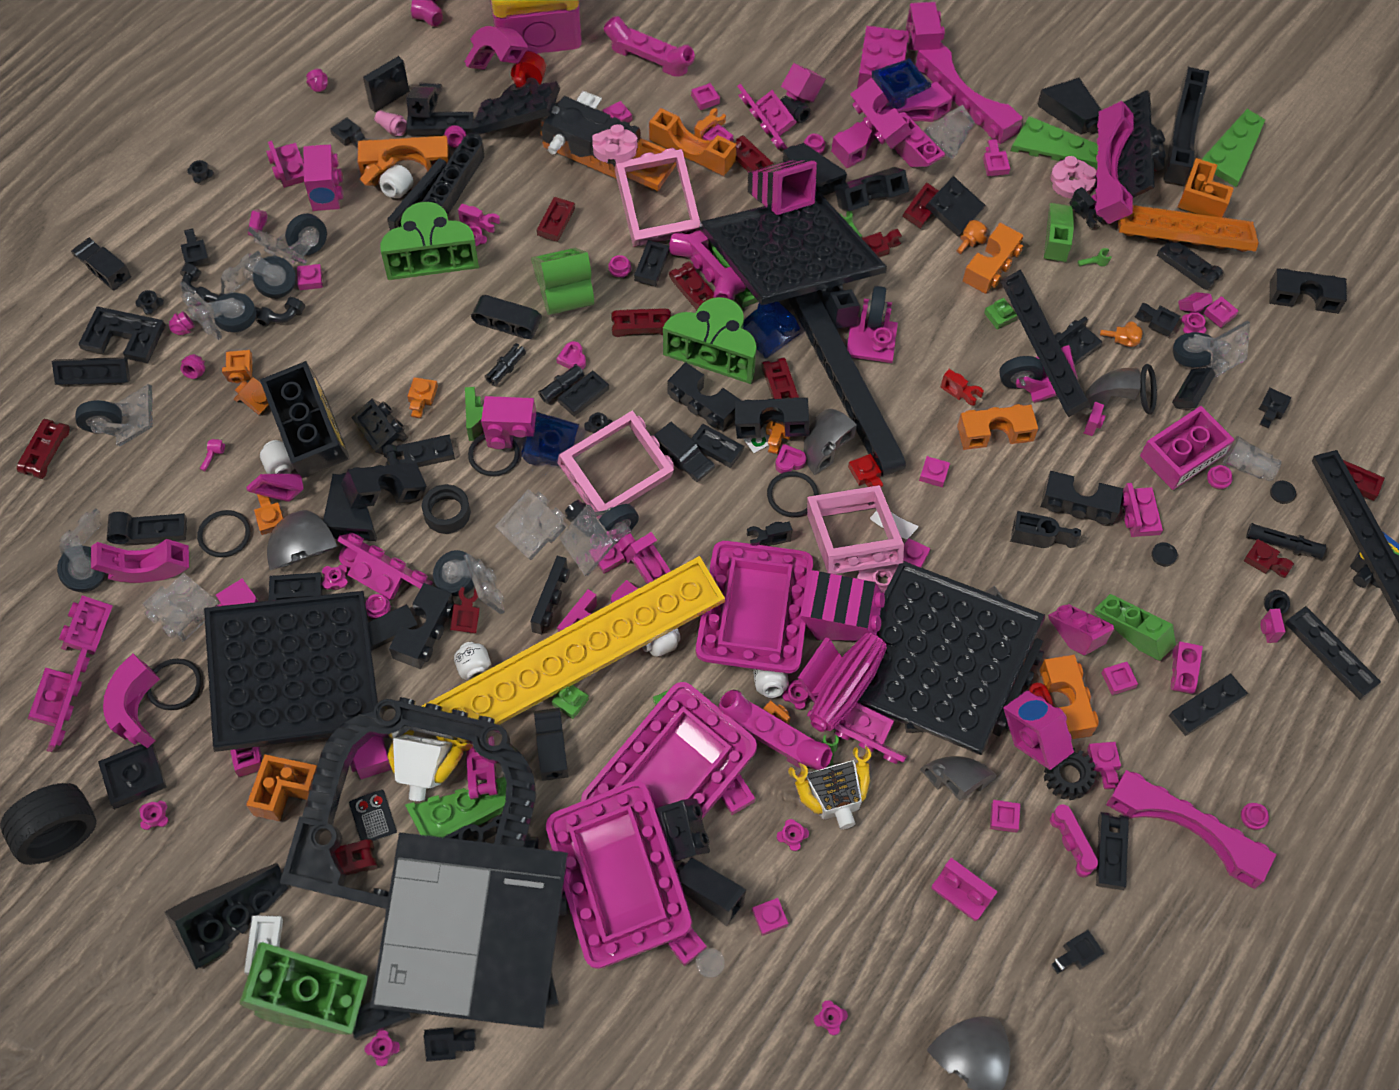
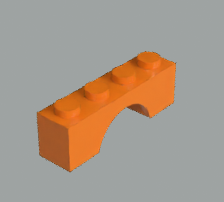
[649,108,736,176]
[358,136,450,176]

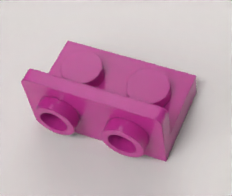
[266,141,304,188]
[1121,483,1163,537]
[59,595,113,655]
[931,858,997,921]

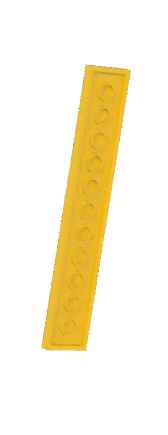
[422,556,725,747]

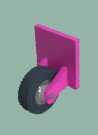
[847,286,898,363]
[999,345,1078,403]

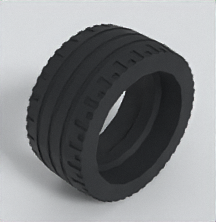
[0,783,97,865]

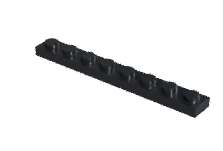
[1000,269,1091,417]
[1312,450,1399,623]

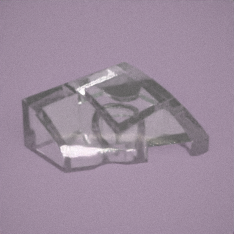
[924,105,975,159]

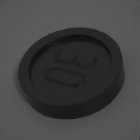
[1270,480,1296,504]
[1151,542,1178,567]

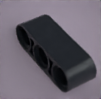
[471,295,542,339]

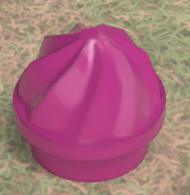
[306,69,328,92]
[169,311,195,335]
[180,354,205,379]

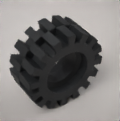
[1044,748,1096,800]

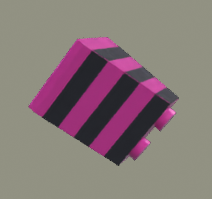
[747,161,817,215]
[800,570,885,640]

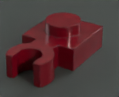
[450,586,480,633]

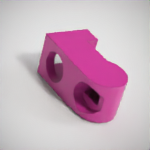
[1170,641,1203,694]

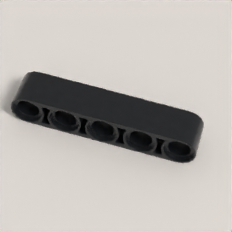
[422,133,485,216]

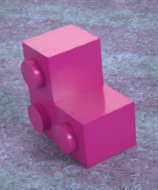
[905,2,945,50]
[481,396,536,449]

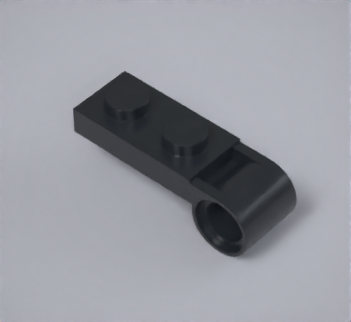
[106,512,187,545]

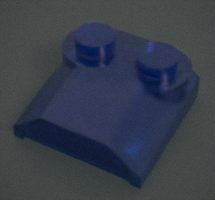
[871,58,931,109]
[743,301,801,359]
[521,412,579,466]

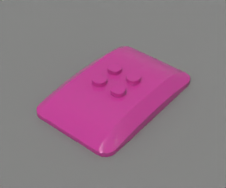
[696,541,813,673]
[581,682,757,819]
[546,781,692,969]

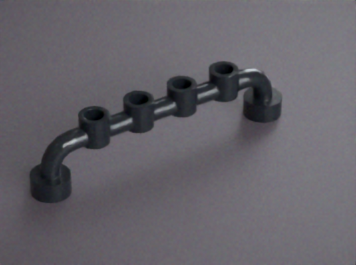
[180,263,306,326]

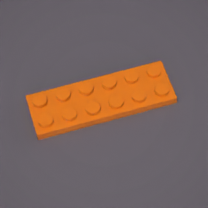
[1118,205,1259,252]

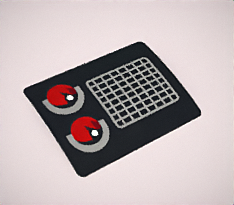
[349,790,397,841]

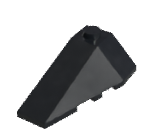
[165,863,288,969]

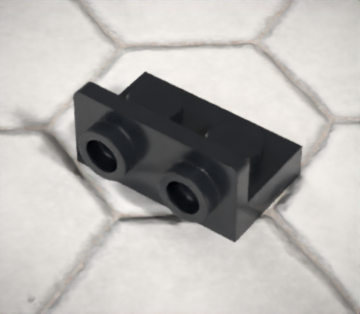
[1055,316,1103,366]
[351,398,408,454]
[656,799,710,862]

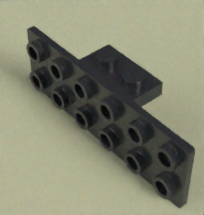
[1117,90,1166,198]

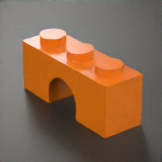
[963,223,1024,294]
[957,404,1038,450]
[1039,654,1098,740]

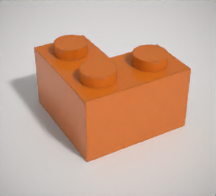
[1178,158,1234,217]
[246,754,317,822]

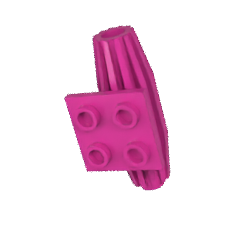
[798,633,887,732]

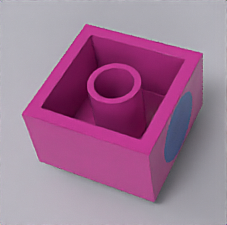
[303,144,343,211]
[1003,690,1074,770]

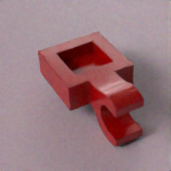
[940,369,984,406]
[848,454,883,487]

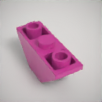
[895,112,945,167]
[1048,604,1114,656]

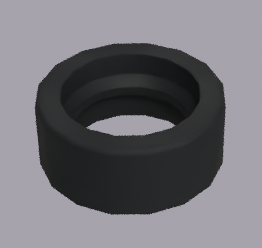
[421,484,471,534]

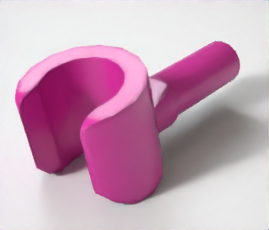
[200,439,225,472]

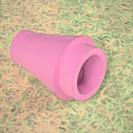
[375,111,407,136]

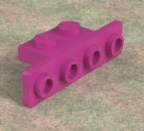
[737,84,797,150]
[337,533,433,600]
[27,647,90,752]
[807,702,907,764]

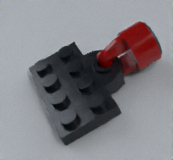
[471,51,561,135]

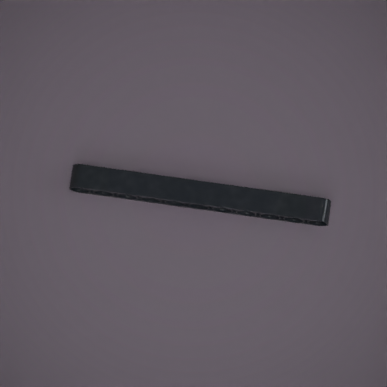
[788,291,906,477]

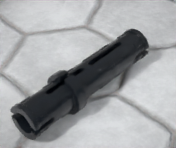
[1246,522,1326,560]

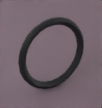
[1140,364,1157,414]
[468,434,520,476]
[767,471,819,517]
[197,510,251,557]
[146,658,202,710]

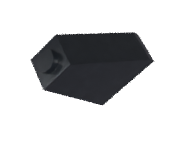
[1037,77,1101,135]
[782,143,847,196]
[323,473,377,542]
[676,857,746,926]

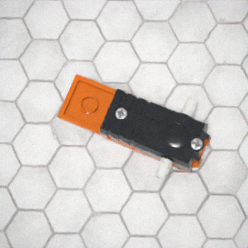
[541,94,677,191]

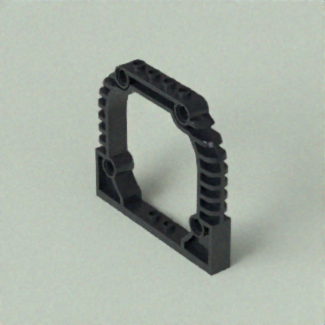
[280,697,536,909]

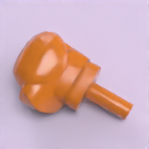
[957,220,988,254]
[1100,321,1143,347]

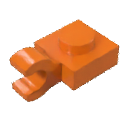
[694,108,726,139]
[360,149,397,186]
[408,377,438,418]
[766,422,790,454]
[254,494,283,535]

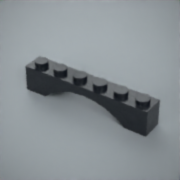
[1163,67,1209,185]

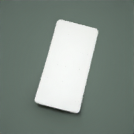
[870,511,918,539]

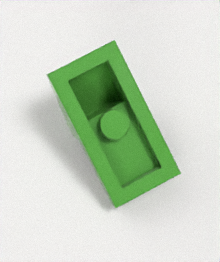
[465,387,484,441]

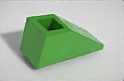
[1044,203,1074,262]
[1094,594,1176,661]

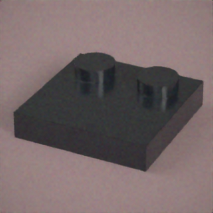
[363,56,410,112]
[925,176,986,236]
[98,744,167,810]

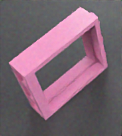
[615,148,700,247]
[557,410,674,521]
[807,485,904,574]

